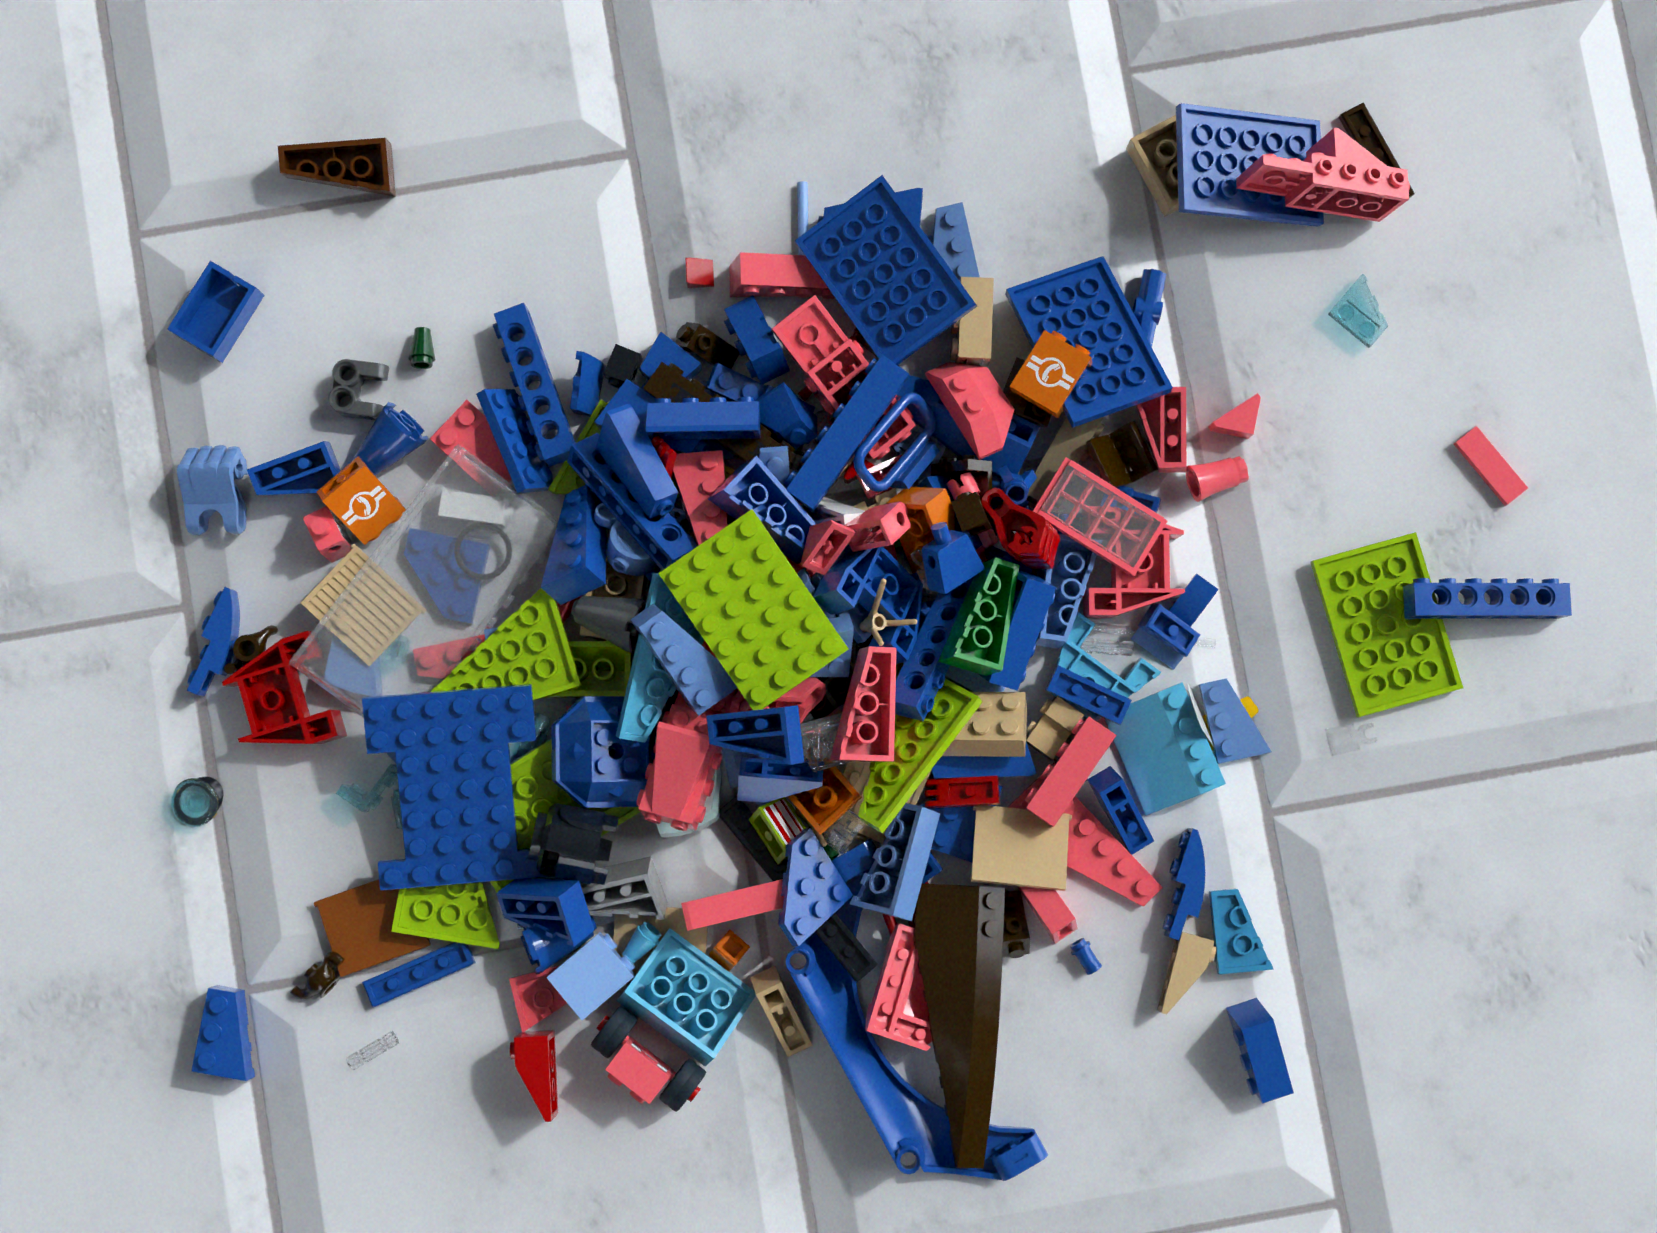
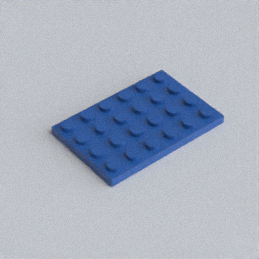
[1176,103,1324,227]
[795,175,977,365]
[1005,256,1173,428]

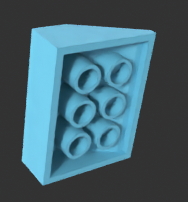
[1104,682,1226,816]
[616,928,756,1066]

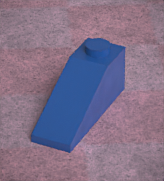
[737,757,824,803]
[1087,766,1154,855]

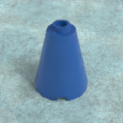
[354,402,428,476]
[517,916,597,974]

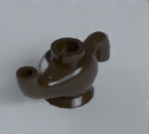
[224,625,278,674]
[290,951,345,999]

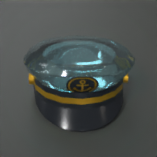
[171,777,224,827]

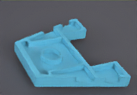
[1051,612,1161,721]

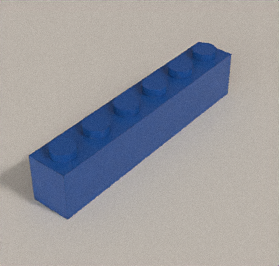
[785,355,909,512]

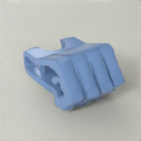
[177,445,248,535]

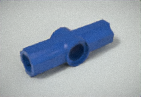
[1132,269,1166,347]

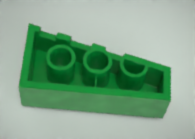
[938,557,1019,676]

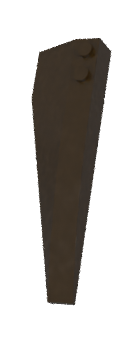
[913,883,1005,1168]

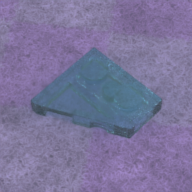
[1328,274,1388,348]

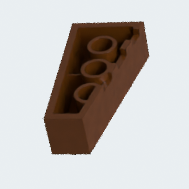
[278,138,396,197]

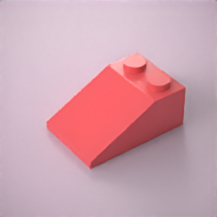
[430,400,512,497]

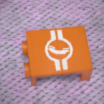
[1010,330,1093,418]
[317,456,406,545]

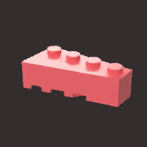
[729,252,835,299]
[672,450,728,546]
[830,646,896,762]
[1024,717,1117,827]

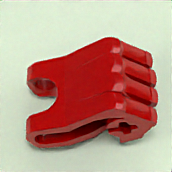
[981,488,1060,570]

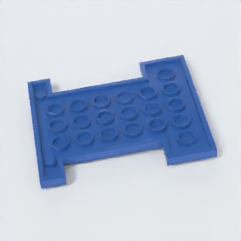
[362,684,548,890]

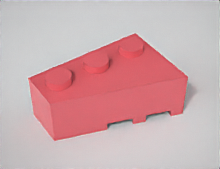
[1135,387,1187,473]

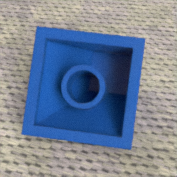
[754,382,817,450]

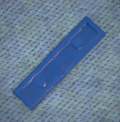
[362,942,476,1008]

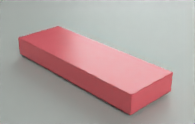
[1454,426,1528,506]

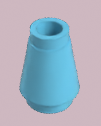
[622,922,661,964]

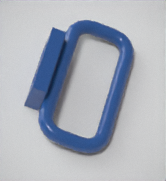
[853,392,940,492]

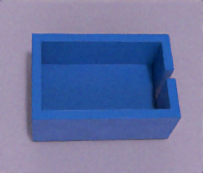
[167,261,265,363]

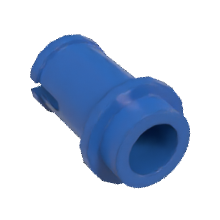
[1070,938,1102,975]

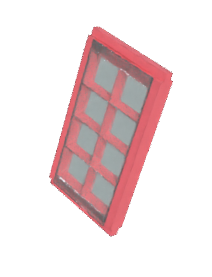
[1033,457,1167,577]

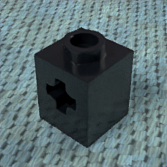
[603,344,643,389]

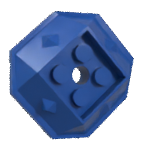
[551,696,658,808]

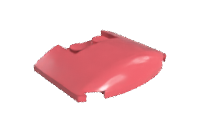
[865,923,932,1051]

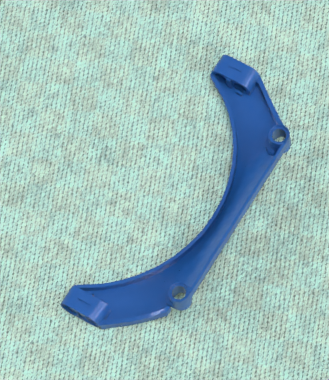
[785,839,1048,1181]

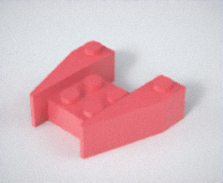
[1082,506,1185,618]

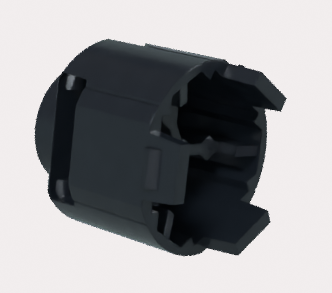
[528,803,619,885]

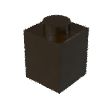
[951,492,992,537]

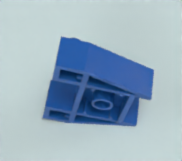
[813,547,925,664]

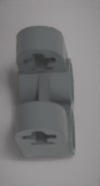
[328,359,389,420]

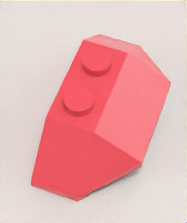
[925,362,1015,460]

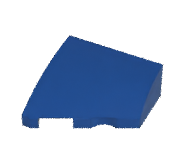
[570,351,606,417]

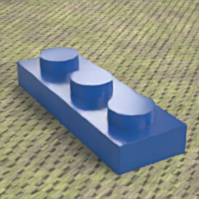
[1045,665,1132,725]

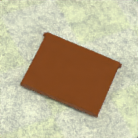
[314,879,431,977]

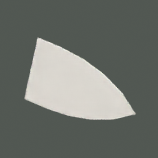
[1187,683,1214,747]

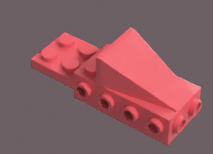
[1236,128,1410,222]
[771,295,916,460]
[637,688,738,831]

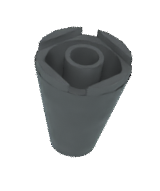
[571,596,647,653]

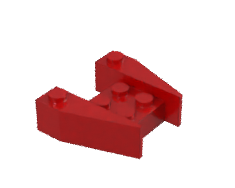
[222,631,347,744]

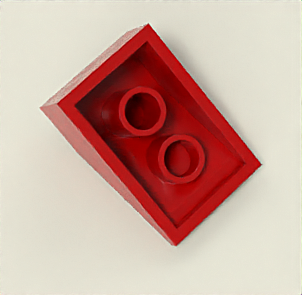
[510,1030,558,1122]

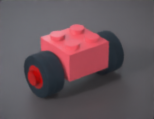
[591,1006,706,1112]

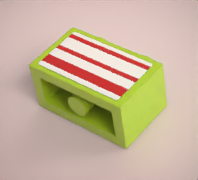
[749,797,806,865]

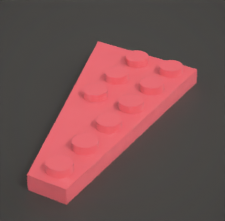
[1008,774,1163,907]

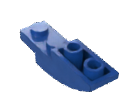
[705,363,816,412]
[187,587,240,696]
[1163,828,1206,940]

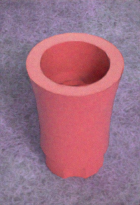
[1186,456,1249,502]

